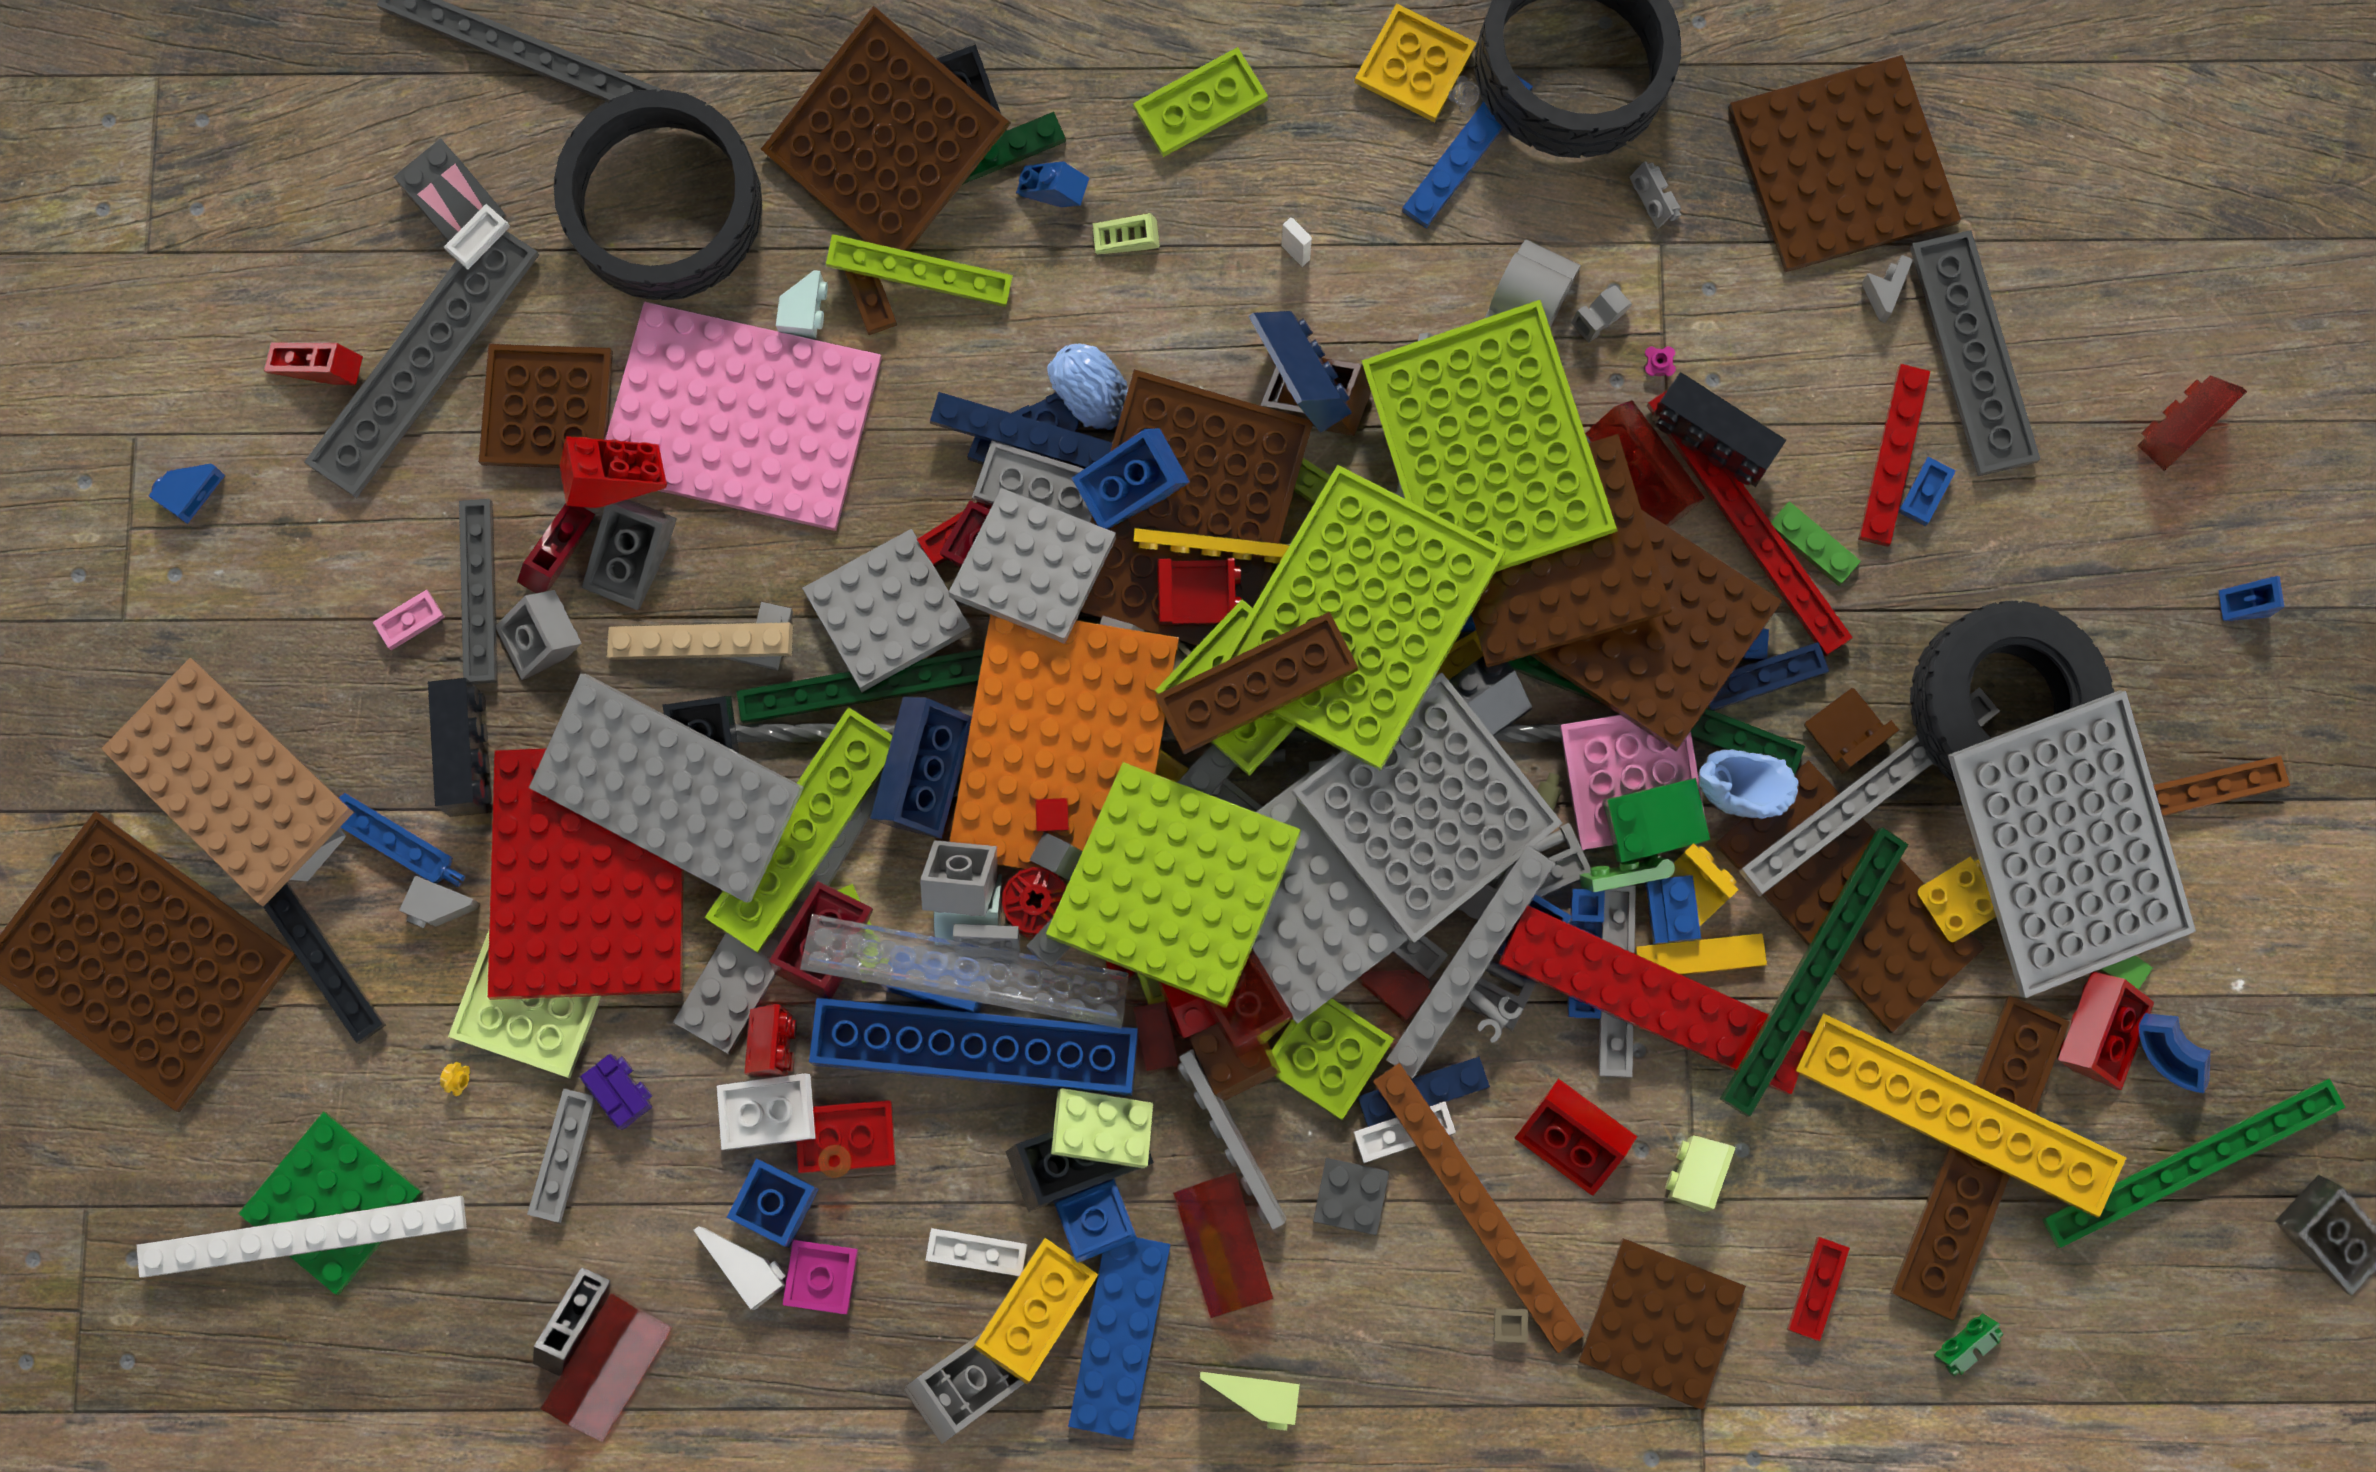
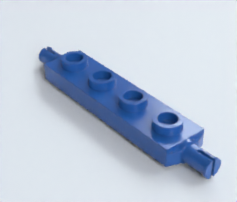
[338,793,465,887]

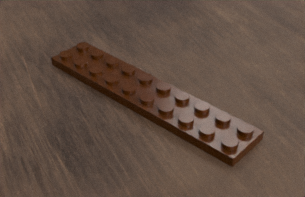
[1890,996,2070,1321]

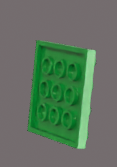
[238,1112,423,1295]

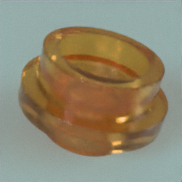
[819,1145,852,1178]

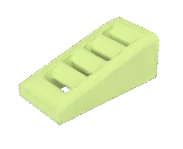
[1093,213,1160,254]

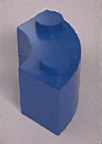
[2139,1013,2211,1093]

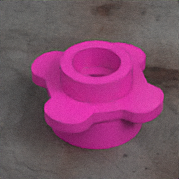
[1645,346,1676,376]

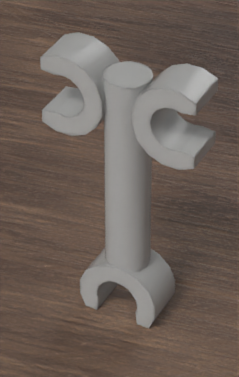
[1468,987,1523,1043]

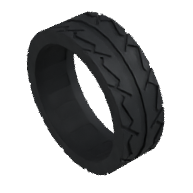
[1475,0,1681,158]
[554,89,762,301]

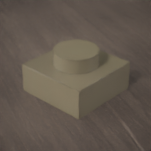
[1494,1308,1528,1343]

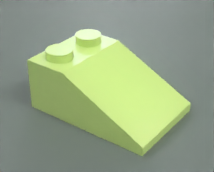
[1200,1372,1300,1431]

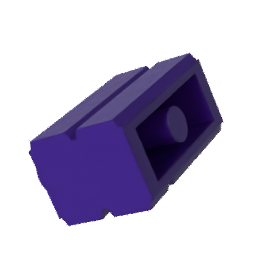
[579,1054,653,1130]

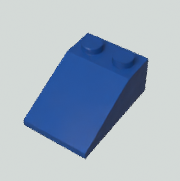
[1072,428,1190,530]

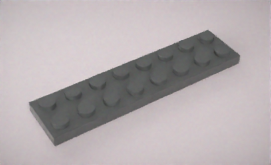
[1910,230,2040,476]

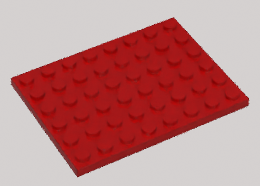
[487,748,684,1000]

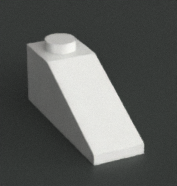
[694,1226,786,1310]

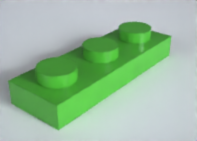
[1771,501,1861,586]

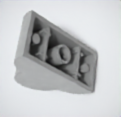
[1485,239,1581,328]
[904,1334,1025,1444]

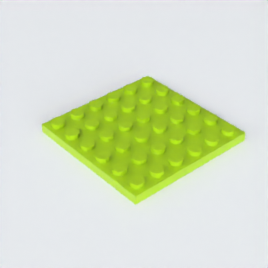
[1046,762,1301,1008]

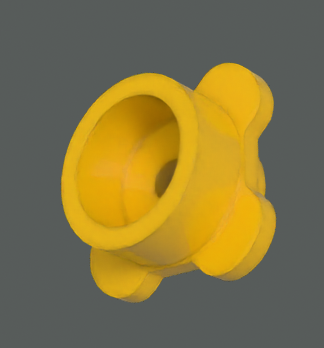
[440,1062,470,1096]

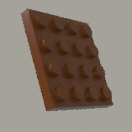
[478,344,613,468]
[1578,1238,1746,1410]

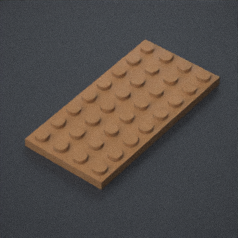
[101,658,354,907]

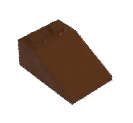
[1261,358,1371,436]

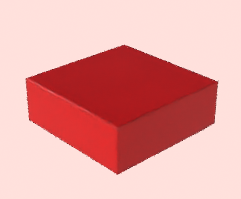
[1035,798,1070,832]

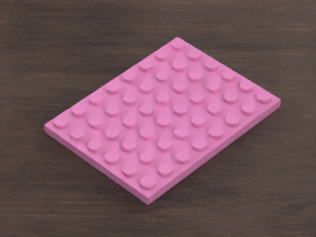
[605,302,882,531]

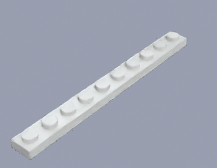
[137,1196,467,1278]

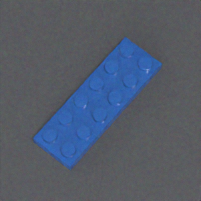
[1068,1237,1171,1440]

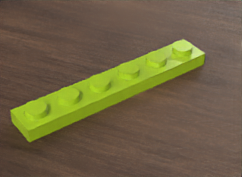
[826,234,1013,307]

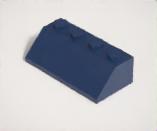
[1249,311,1352,433]
[870,697,972,839]

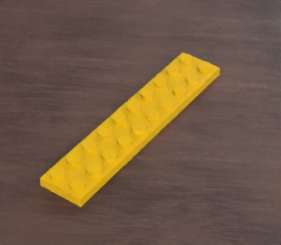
[1796,1013,2126,1218]

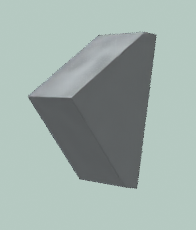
[1029,832,1083,881]

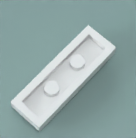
[1353,1102,1456,1163]
[925,1228,1028,1276]

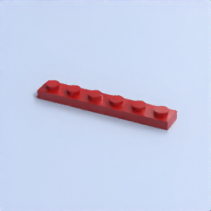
[1858,364,1931,547]

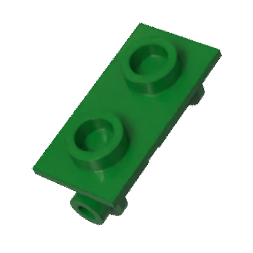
[1934,1313,2004,1377]

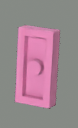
[373,590,445,650]

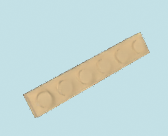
[607,622,793,660]

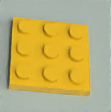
[1354,3,1477,123]

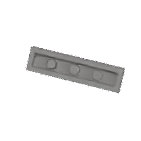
[527,1088,596,1223]

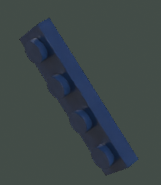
[1708,642,1829,711]
[1357,1056,1490,1127]

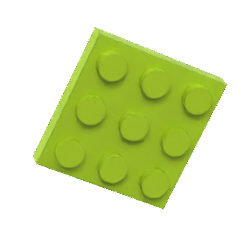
[1272,998,1394,1121]

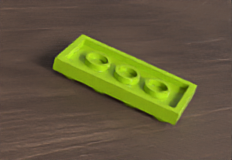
[1133,47,1268,157]

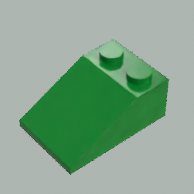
[1602,778,1710,862]

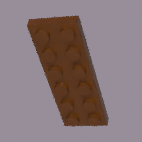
[1155,612,1358,754]

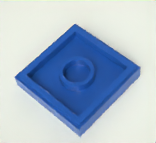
[1054,1179,1137,1263]

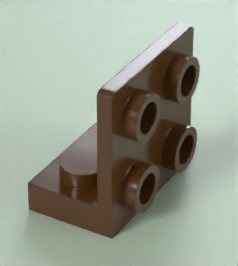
[1804,688,1899,774]

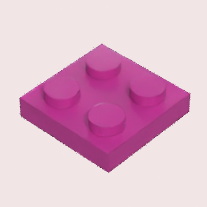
[783,1240,859,1315]

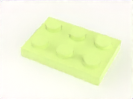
[1051,1088,1153,1168]

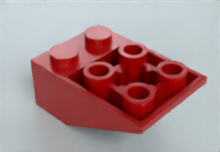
[559,436,667,508]
[744,1004,797,1078]

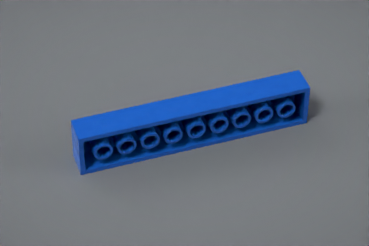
[809,998,1139,1096]

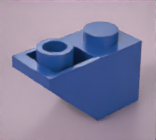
[1016,161,1089,207]

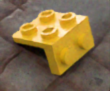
[1645,843,1739,926]
[1918,856,1996,942]

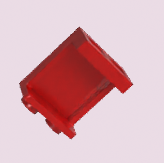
[1157,558,1241,625]

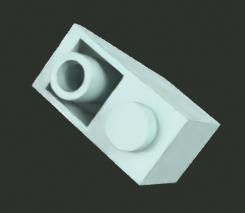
[776,270,828,339]

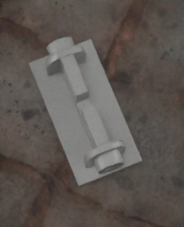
[1629,161,1681,229]

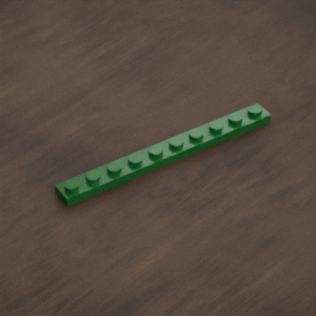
[2042,1078,2346,1249]

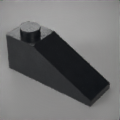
[533,1267,611,1377]

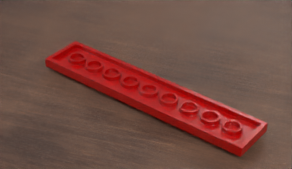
[1499,906,1813,1095]

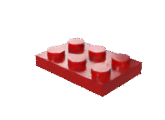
[796,1100,896,1174]

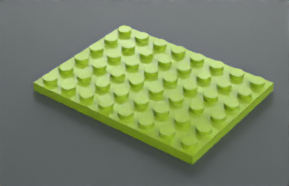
[1361,300,1618,572]
[1220,465,1505,771]

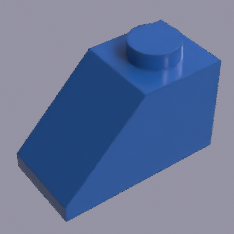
[148,463,225,524]

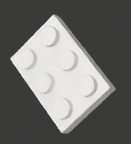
[717,1073,815,1150]

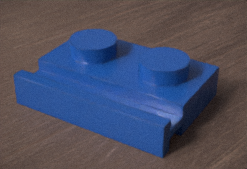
[1645,875,1701,945]

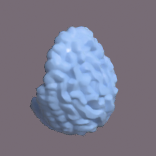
[1047,343,1128,430]
[1698,749,1798,819]

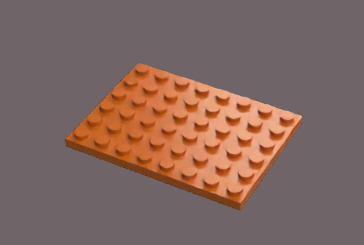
[950,614,1179,869]

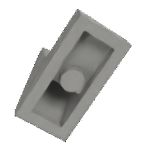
[1862,255,1913,323]

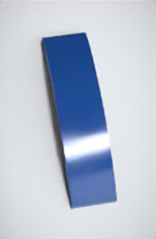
[1567,889,1605,1019]

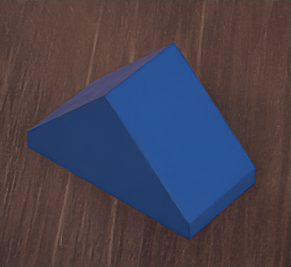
[2218,576,2285,621]

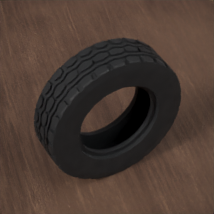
[1910,600,2114,785]

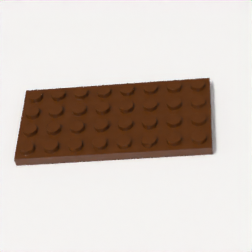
[1715,760,1985,1034]

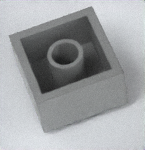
[920,840,998,916]

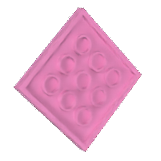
[1559,715,1705,850]

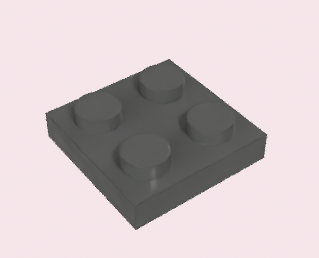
[1313,1158,1389,1236]

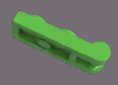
[1580,854,1675,892]

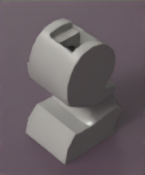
[1571,285,1632,343]

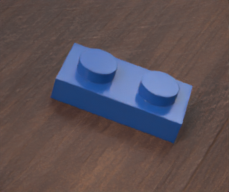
[1898,457,1956,527]

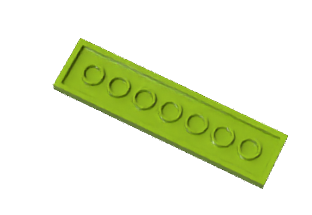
[705,707,893,954]

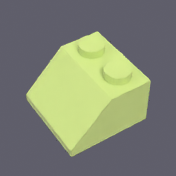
[1665,1135,1736,1212]

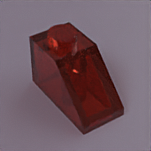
[1357,970,1432,1023]

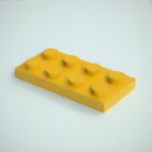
[973,1238,1099,1384]

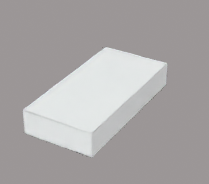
[444,204,510,270]
[1281,217,1312,267]

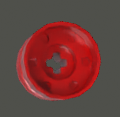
[1002,867,1066,940]

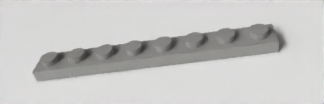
[1386,846,1556,1078]

